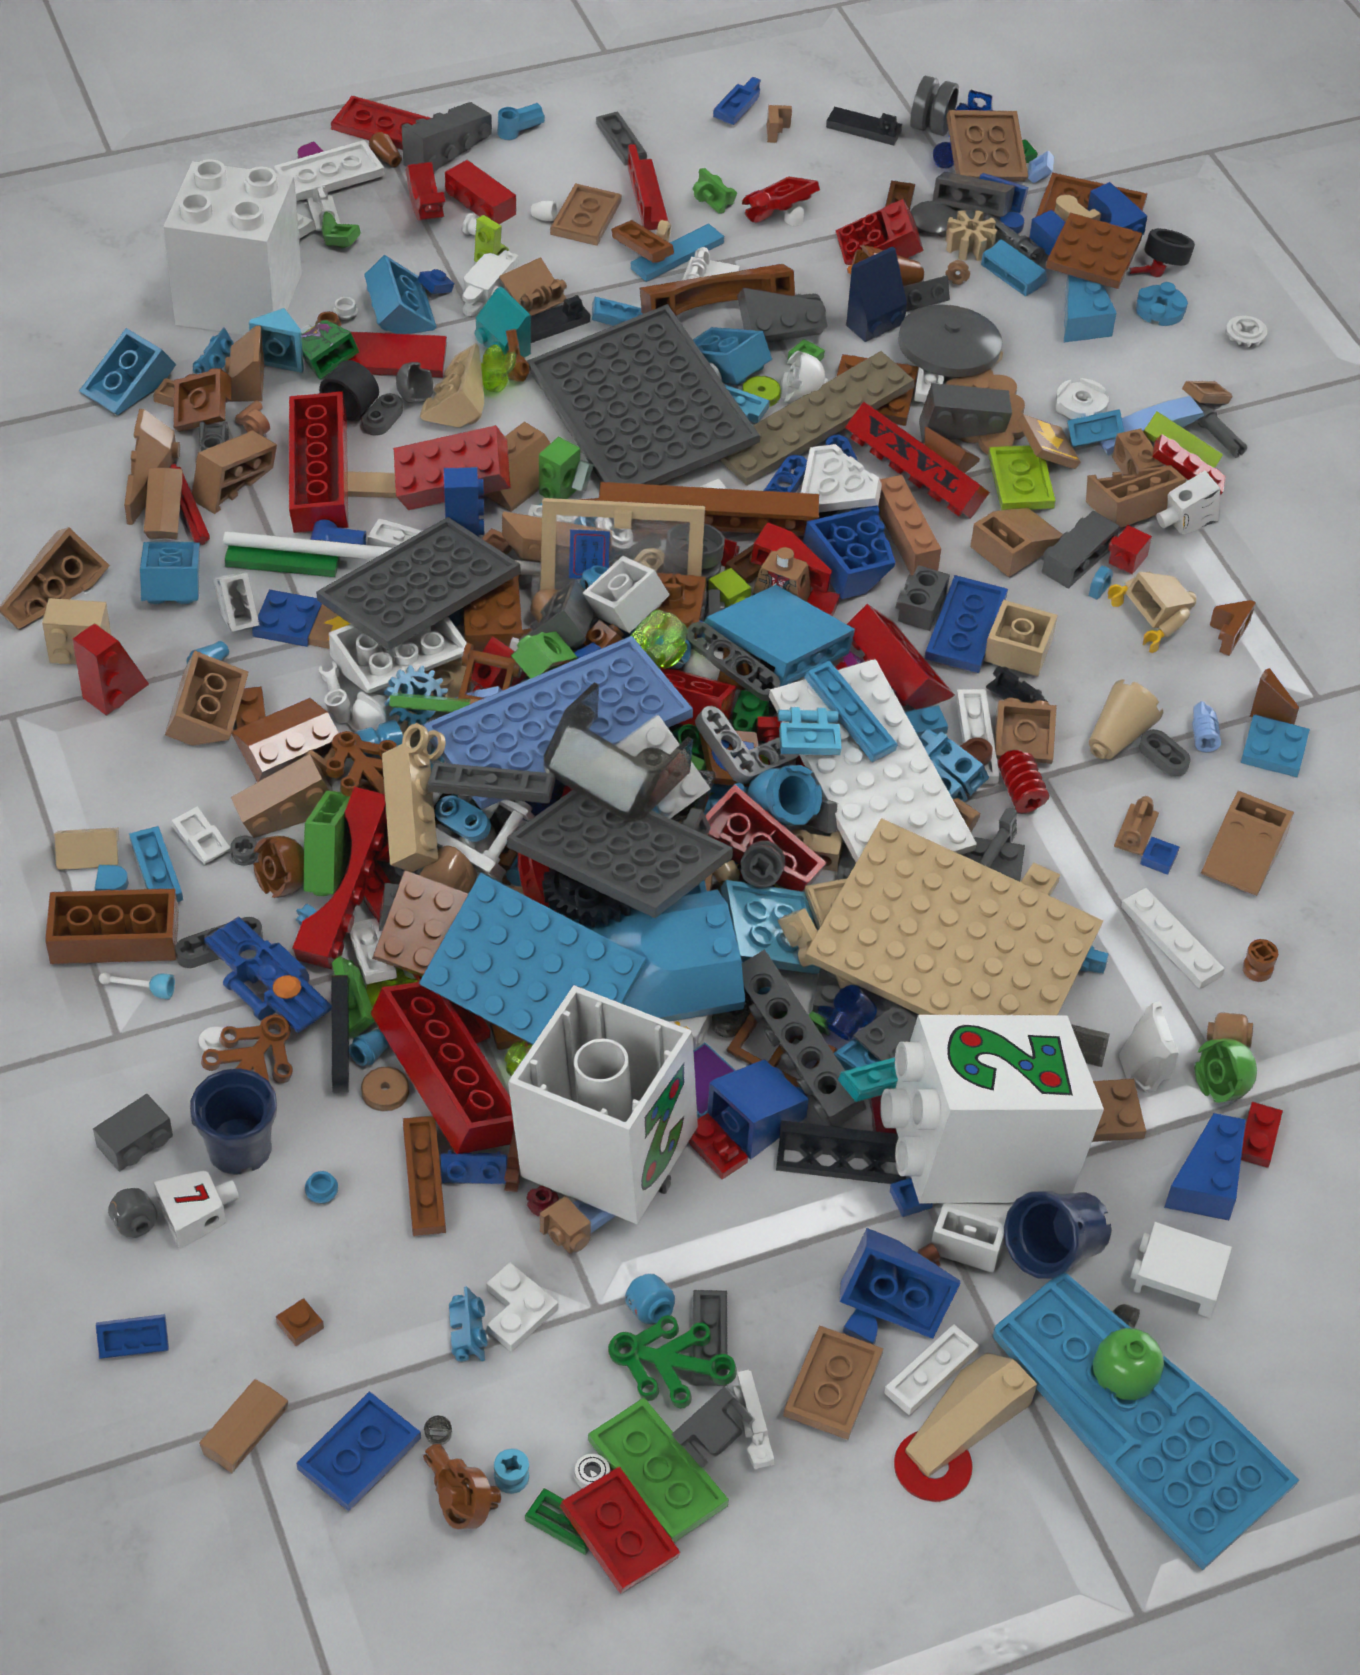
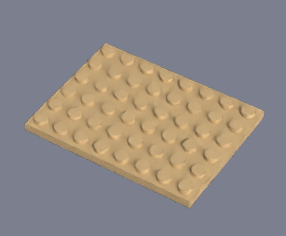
[804,818,1103,1015]

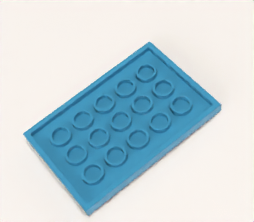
[419,873,647,1045]

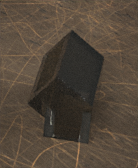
[1071,1024,1110,1067]

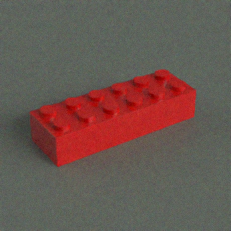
[289,391,349,533]
[371,982,515,1154]

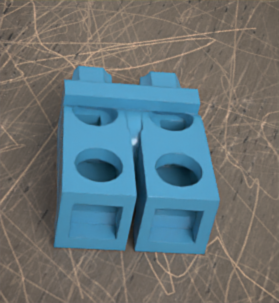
[919,729,989,802]

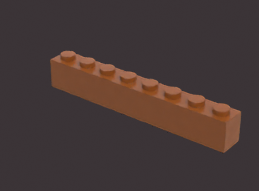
[599,482,819,536]

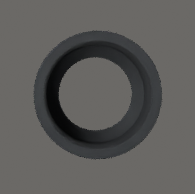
[319,360,379,421]

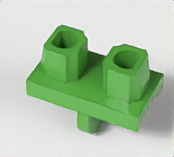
[692,168,737,213]

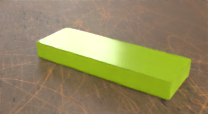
[1143,411,1224,468]

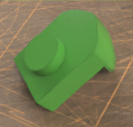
[322,211,361,248]

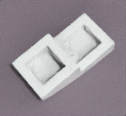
[171,806,231,865]

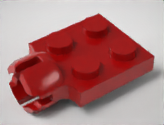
[742,176,820,223]

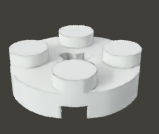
[1056,378,1109,419]

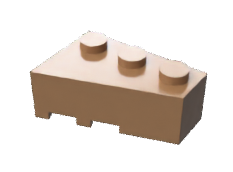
[1086,465,1186,528]

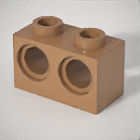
[1112,428,1164,475]

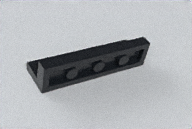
[776,1120,906,1184]

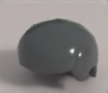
[396,362,434,403]

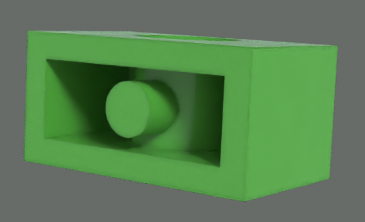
[539,436,580,499]
[511,631,578,679]

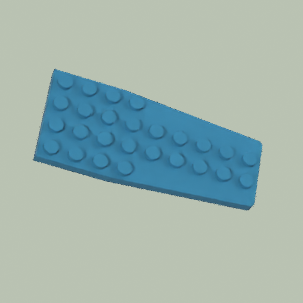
[992,1273,1299,1570]

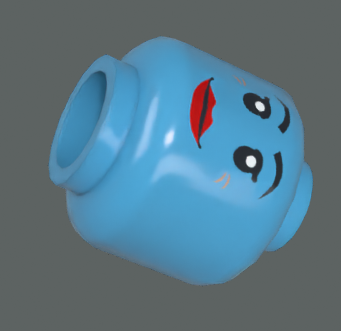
[625,1274,675,1324]

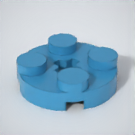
[1136,282,1188,326]

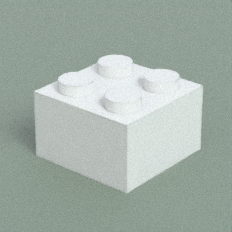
[583,556,669,633]

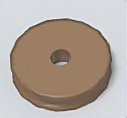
[361,1066,409,1112]

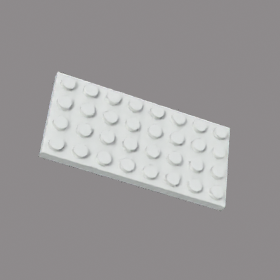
[769,659,977,862]

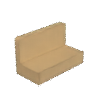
[54,827,119,870]

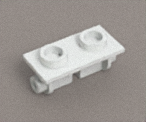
[307,184,340,231]

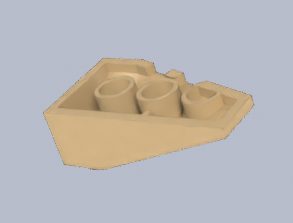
[420,343,485,428]
[905,1353,1037,1477]

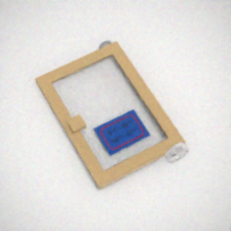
[531,498,706,606]

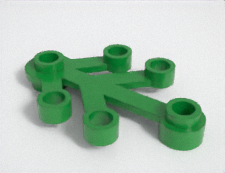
[608,1315,737,1409]

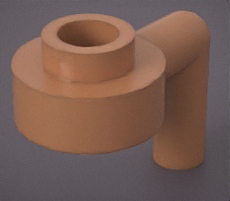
[235,400,270,436]

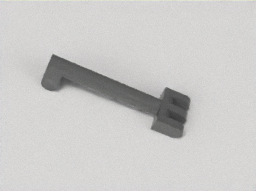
[979,808,1017,868]

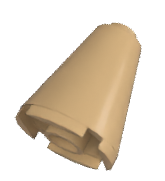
[1089,679,1163,759]

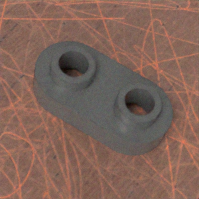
[363,393,403,435]
[1139,729,1191,776]

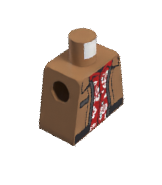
[752,547,811,602]

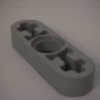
[175,917,263,968]

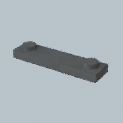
[427,762,555,803]

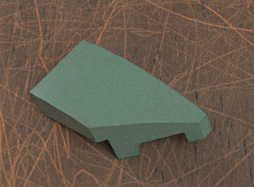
[571,460,594,491]

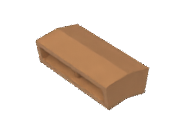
[144,468,183,539]
[199,1379,288,1474]

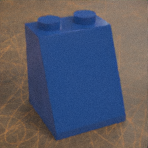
[707,1059,809,1160]

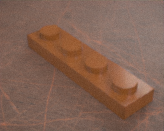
[403,1116,446,1236]

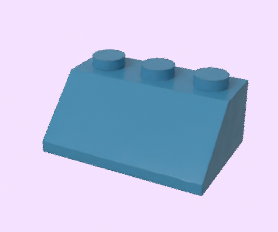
[364,255,437,334]

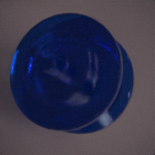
[933,142,954,168]

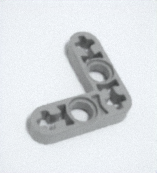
[695,706,799,784]

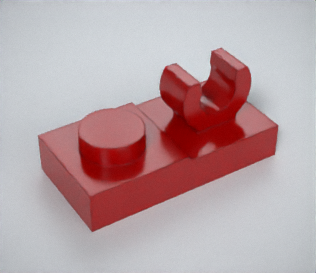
[688,1113,748,1180]

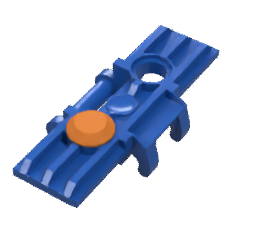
[204,916,331,1033]

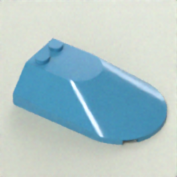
[574,890,745,1022]

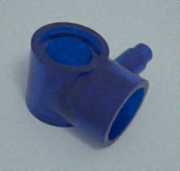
[818,985,877,1041]

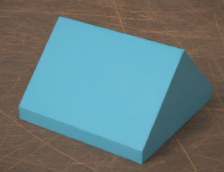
[249,308,304,373]

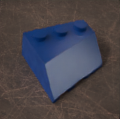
[803,505,896,599]

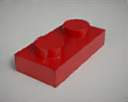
[1241,1102,1283,1168]

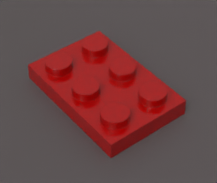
[560,1466,681,1594]

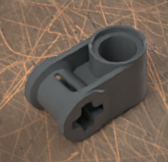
[200,422,229,451]

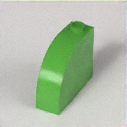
[304,791,352,896]

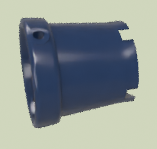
[190,1068,277,1175]
[1004,1191,1112,1279]

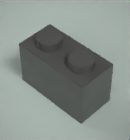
[93,1094,173,1172]

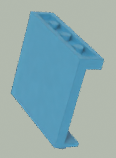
[702,585,855,687]

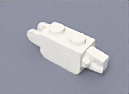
[462,250,518,317]

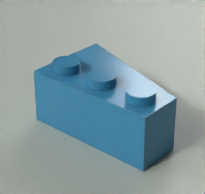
[1064,275,1117,343]

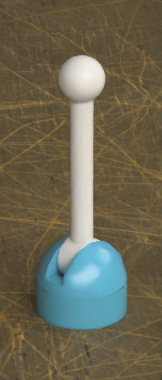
[99,972,175,999]

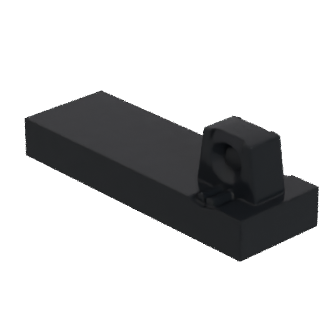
[826,106,902,146]
[531,295,590,343]

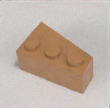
[192,431,277,514]
[231,754,333,838]

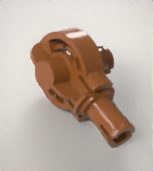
[423,1444,501,1529]

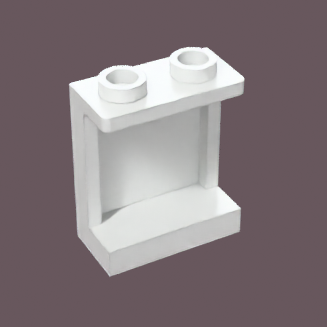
[1130,1222,1232,1318]

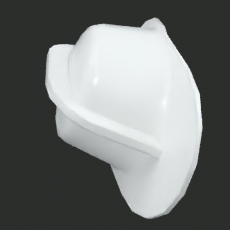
[347,691,401,731]

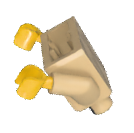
[1108,572,1196,653]

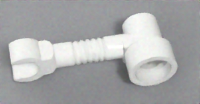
[319,661,352,723]

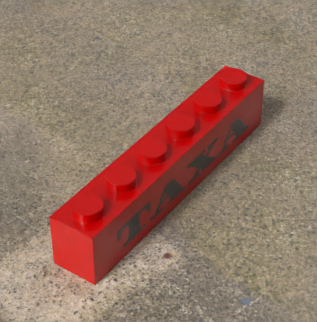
[845,402,990,519]

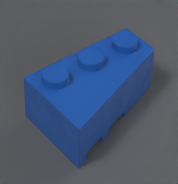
[444,467,485,537]

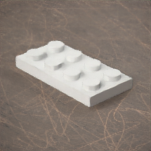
[274,140,385,201]

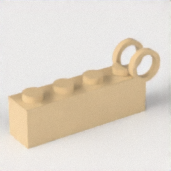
[382,723,446,872]

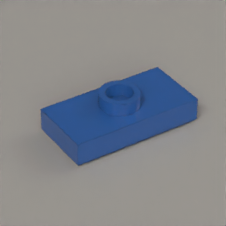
[96,1314,169,1359]

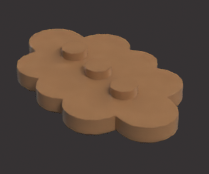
[946,368,1025,455]

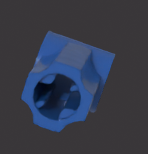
[310,520,367,545]

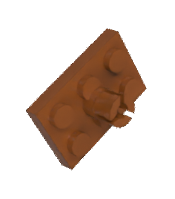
[640,573,706,640]

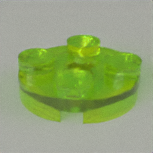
[630,610,688,669]

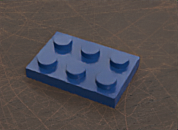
[296,1391,421,1511]

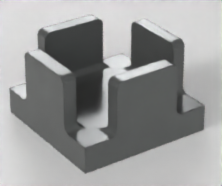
[671,1386,755,1467]

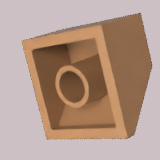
[225,326,265,402]

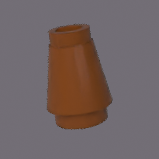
[368,132,402,167]

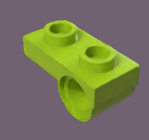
[474,215,509,262]

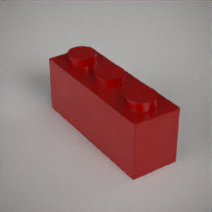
[445,160,516,224]

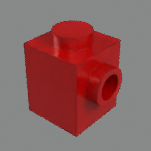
[1108,525,1152,575]

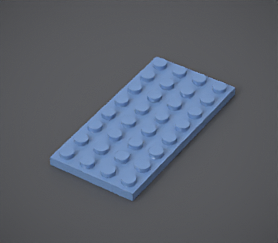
[423,636,693,810]

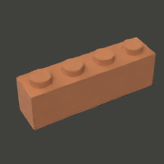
[878,475,941,575]

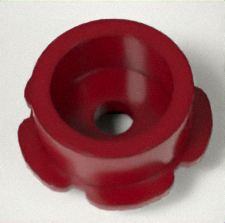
[526,1185,559,1217]

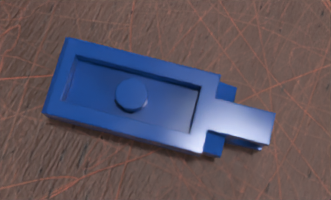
[713,77,761,125]

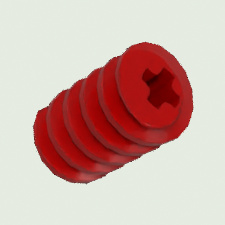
[997,750,1050,814]

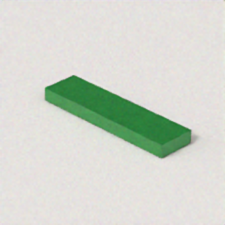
[225,545,340,577]

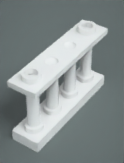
[430,760,535,882]

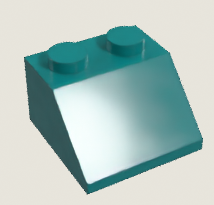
[474,287,531,366]

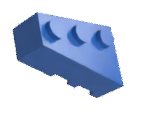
[1164,1113,1246,1221]

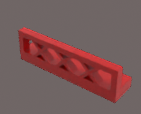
[628,144,668,230]

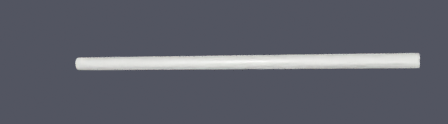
[223,531,556,576]

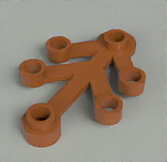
[326,731,397,796]
[201,1015,293,1091]

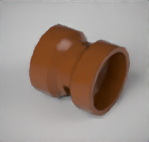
[1243,939,1279,982]

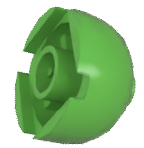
[1194,1038,1257,1103]
[1093,1328,1164,1400]

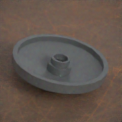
[898,305,1002,377]

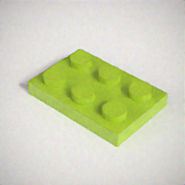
[988,445,1056,510]

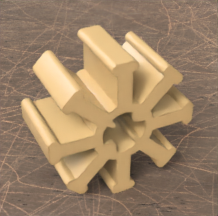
[945,210,997,261]

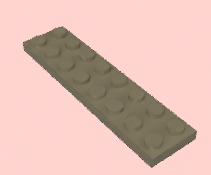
[719,351,914,486]

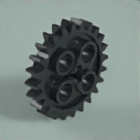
[542,867,635,928]

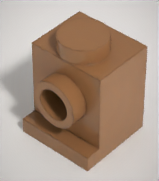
[540,1196,591,1254]

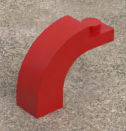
[405,162,445,220]

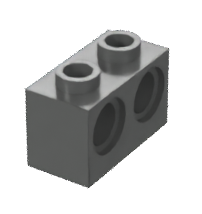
[896,565,950,631]

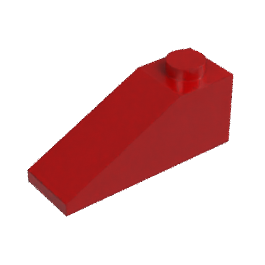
[751,522,832,593]

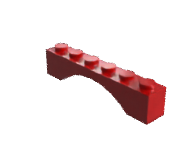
[292,786,387,970]

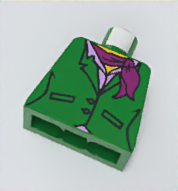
[301,320,359,379]

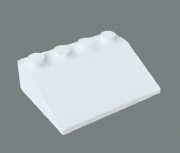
[329,616,467,694]

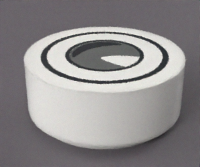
[575,1454,610,1488]

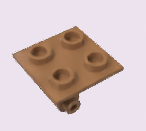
[499,257,567,316]

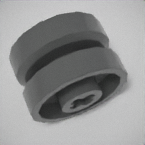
[910,75,959,136]

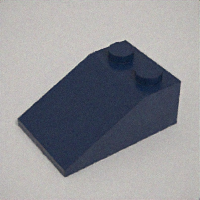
[846,247,907,342]

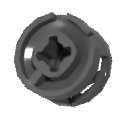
[740,841,785,887]

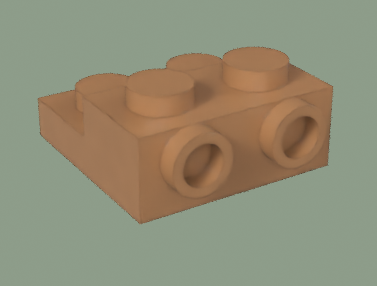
[995,698,1057,764]

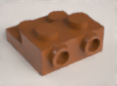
[173,368,232,432]

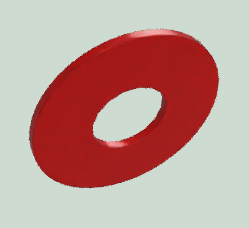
[894,1431,973,1502]

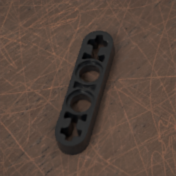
[331,975,349,1093]

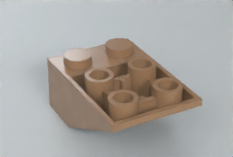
[970,508,1063,577]
[1201,791,1294,896]

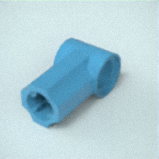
[497,103,545,140]

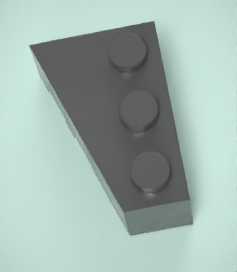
[919,383,1012,443]
[519,579,594,649]

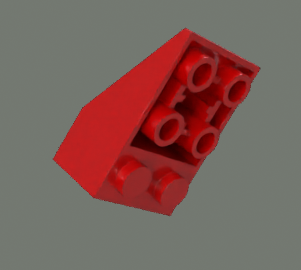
[835,199,924,265]

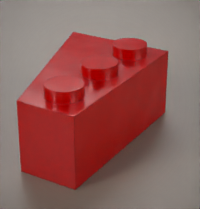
[72,623,149,716]

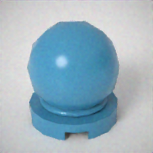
[747,765,822,826]

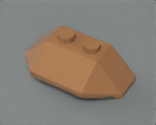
[502,511,612,575]

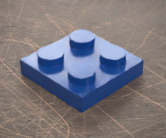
[252,589,322,647]

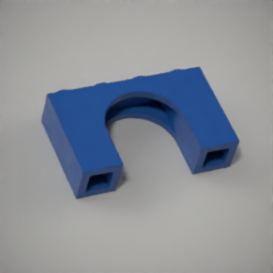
[1029,182,1148,256]

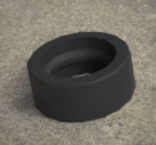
[1144,228,1195,266]

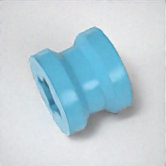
[494,1448,529,1494]

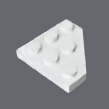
[801,444,882,512]

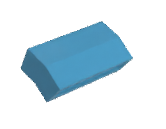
[981,239,1047,297]

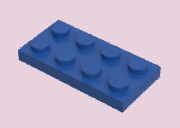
[925,575,1008,673]

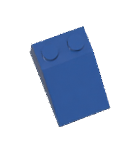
[840,1228,961,1339]

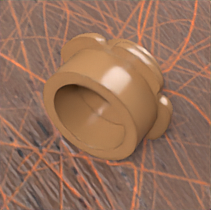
[945,260,970,285]

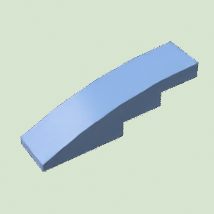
[1099,396,1204,456]

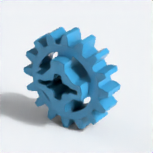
[384,665,448,727]

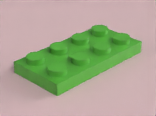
[588,1397,729,1543]

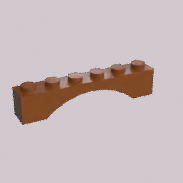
[640,264,795,316]

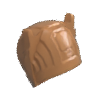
[420,846,477,893]

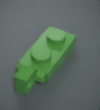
[332,956,375,1038]

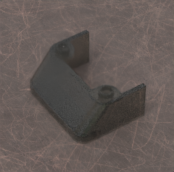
[543,682,693,822]

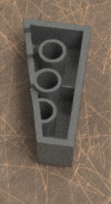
[402,102,492,172]

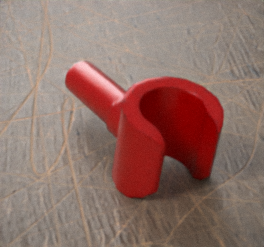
[1129,259,1167,277]

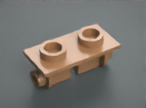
[1114,796,1159,856]

